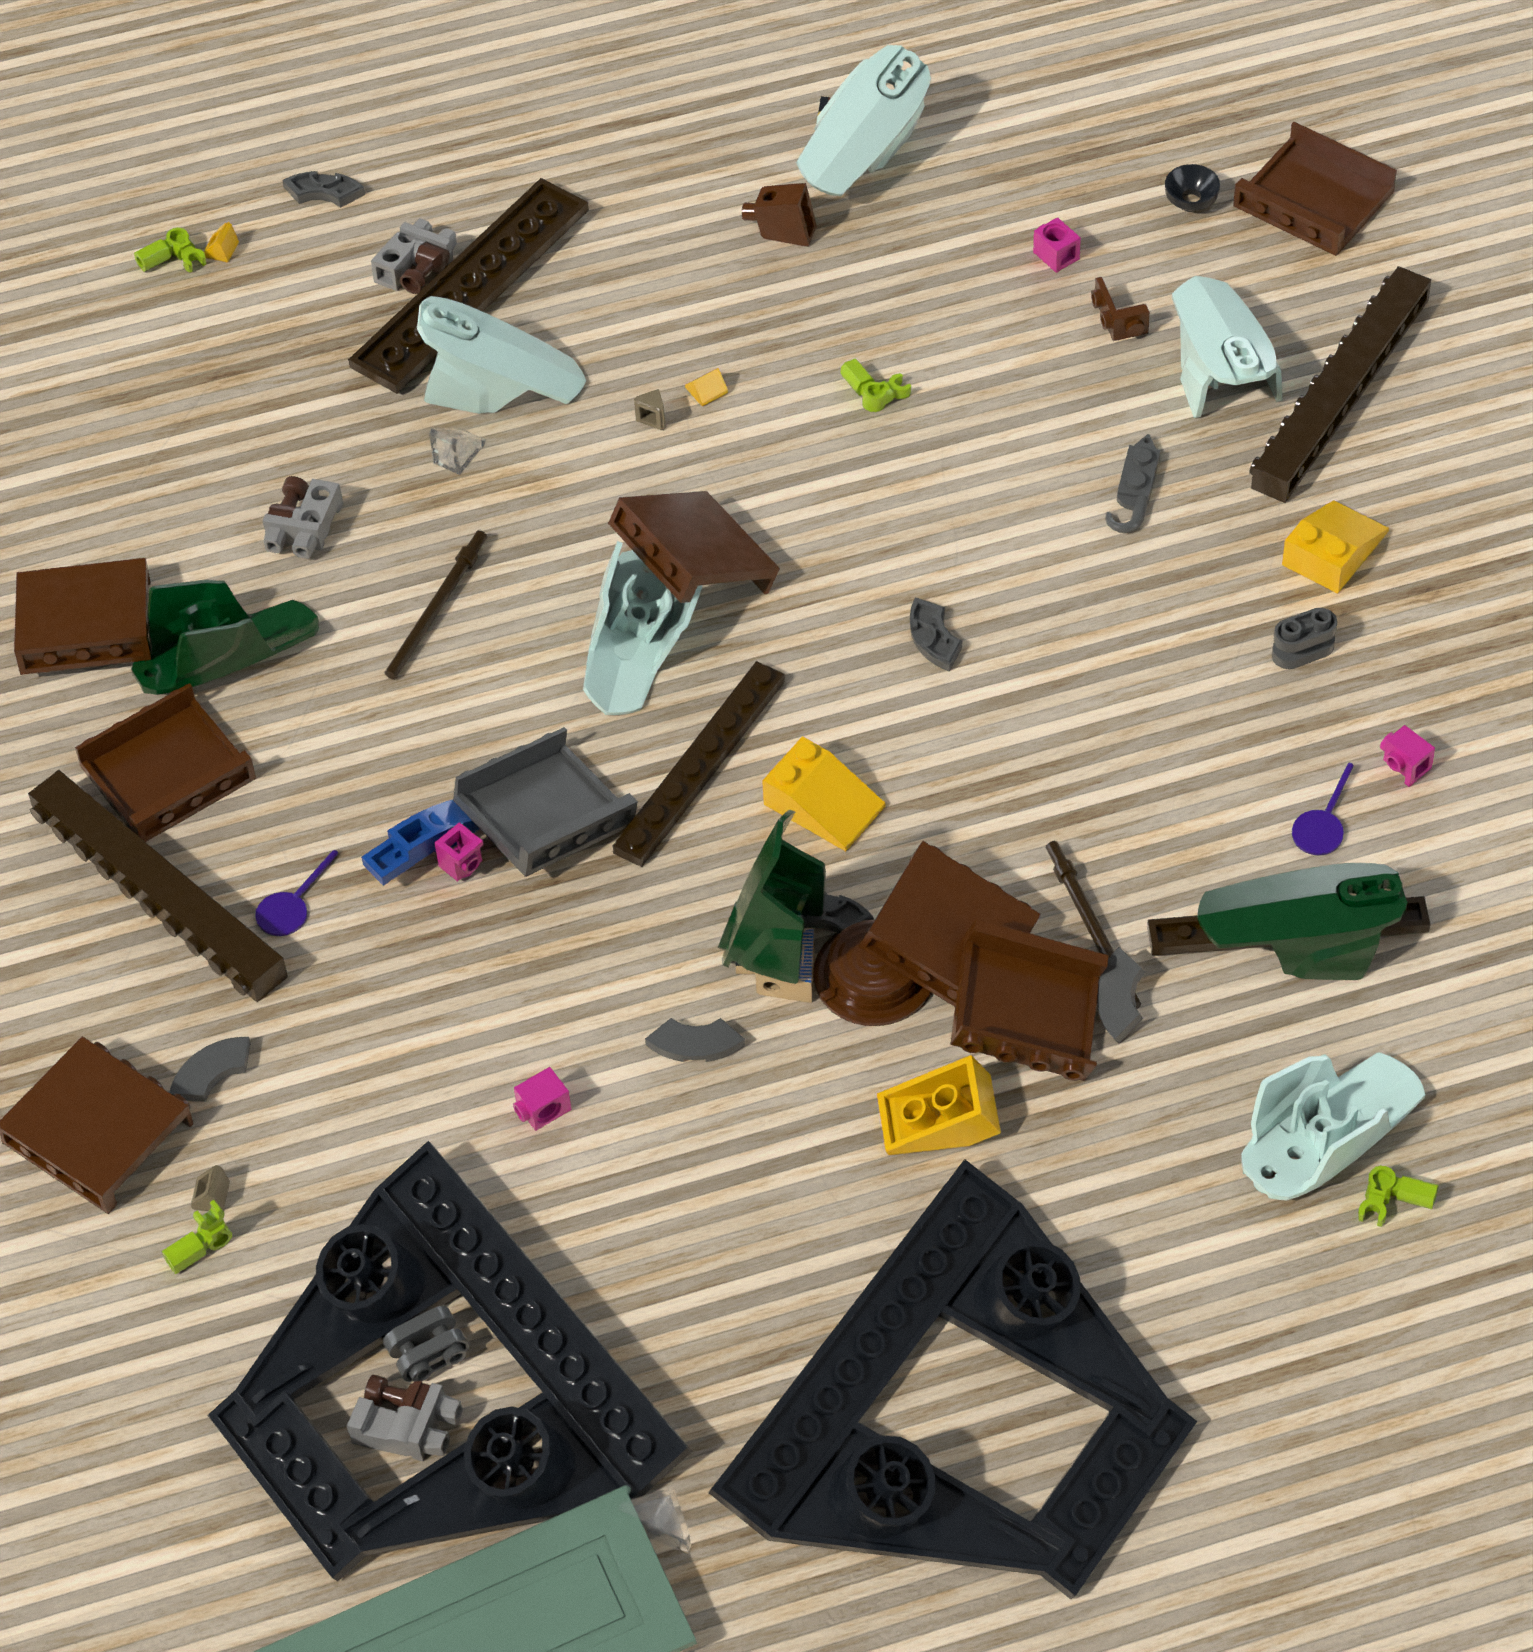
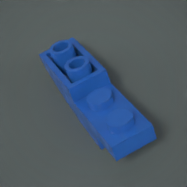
[361,800,480,886]

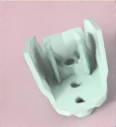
[796,45,931,197]
[1172,276,1282,418]
[417,296,586,414]
[583,541,703,715]
[1241,1052,1425,1201]

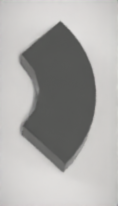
[282,171,365,208]
[910,597,962,671]
[800,895,874,934]
[1097,947,1145,1044]
[645,1018,745,1062]
[169,1037,251,1102]

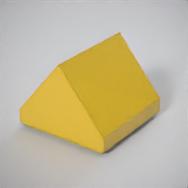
[204,222,239,262]
[685,368,728,406]

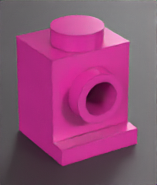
[1380,725,1435,787]
[435,822,484,882]

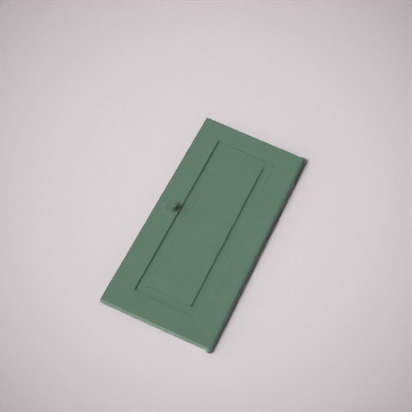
[253,1485,697,1652]

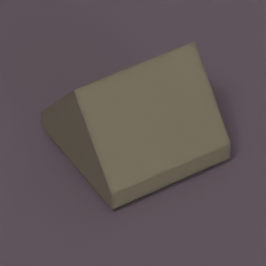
[634,389,666,431]
[191,1165,230,1211]

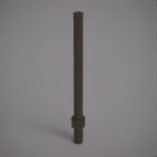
[384,530,487,680]
[1045,841,1141,1009]

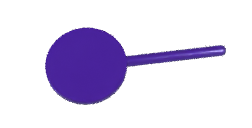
[1292,762,1354,856]
[255,850,338,936]

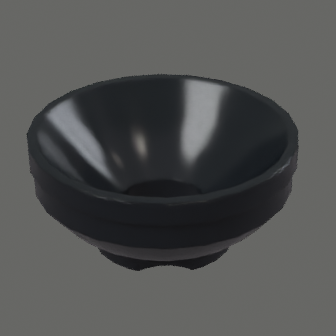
[1165,164,1220,212]

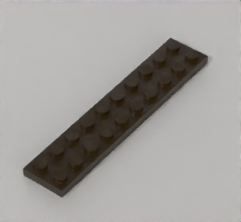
[348,178,589,394]

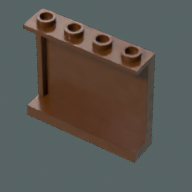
[1233,122,1397,256]
[608,491,780,603]
[14,558,152,675]
[75,683,256,842]
[858,840,1041,1007]
[950,918,1109,1081]
[0,1036,194,1214]

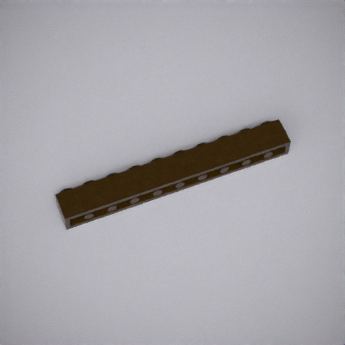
[1249,266,1432,503]
[28,770,288,1002]

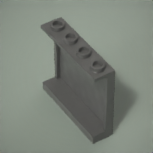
[453,727,638,877]

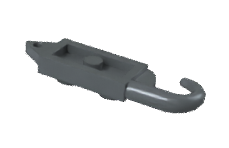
[1105,434,1161,533]

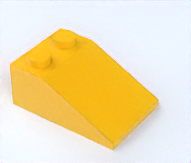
[1282,500,1389,594]
[762,736,885,852]
[877,1055,1001,1155]

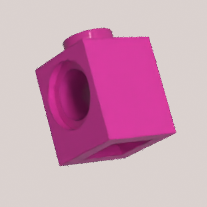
[1033,217,1081,273]
[513,1067,572,1131]

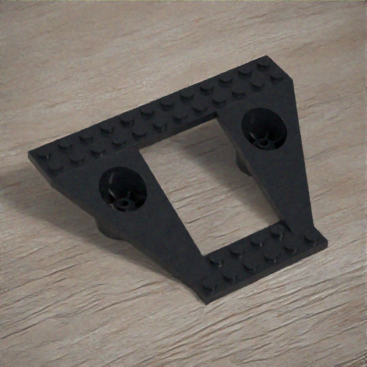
[208,1141,692,1581]
[708,1159,1197,1599]

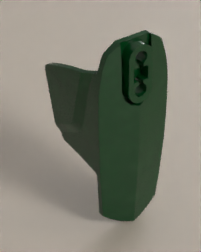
[131,579,319,695]
[717,809,826,984]
[1197,863,1408,980]

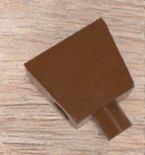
[742,183,817,247]

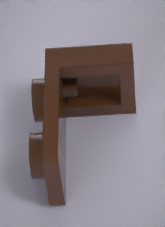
[1091,277,1150,341]

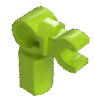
[134,227,206,273]
[840,358,912,412]
[1358,1165,1439,1227]
[161,1200,232,1274]

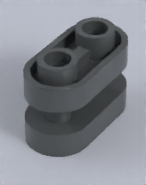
[1272,608,1337,669]
[383,1306,470,1382]

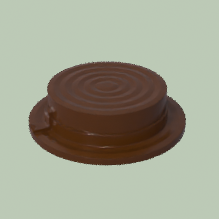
[813,920,931,1026]

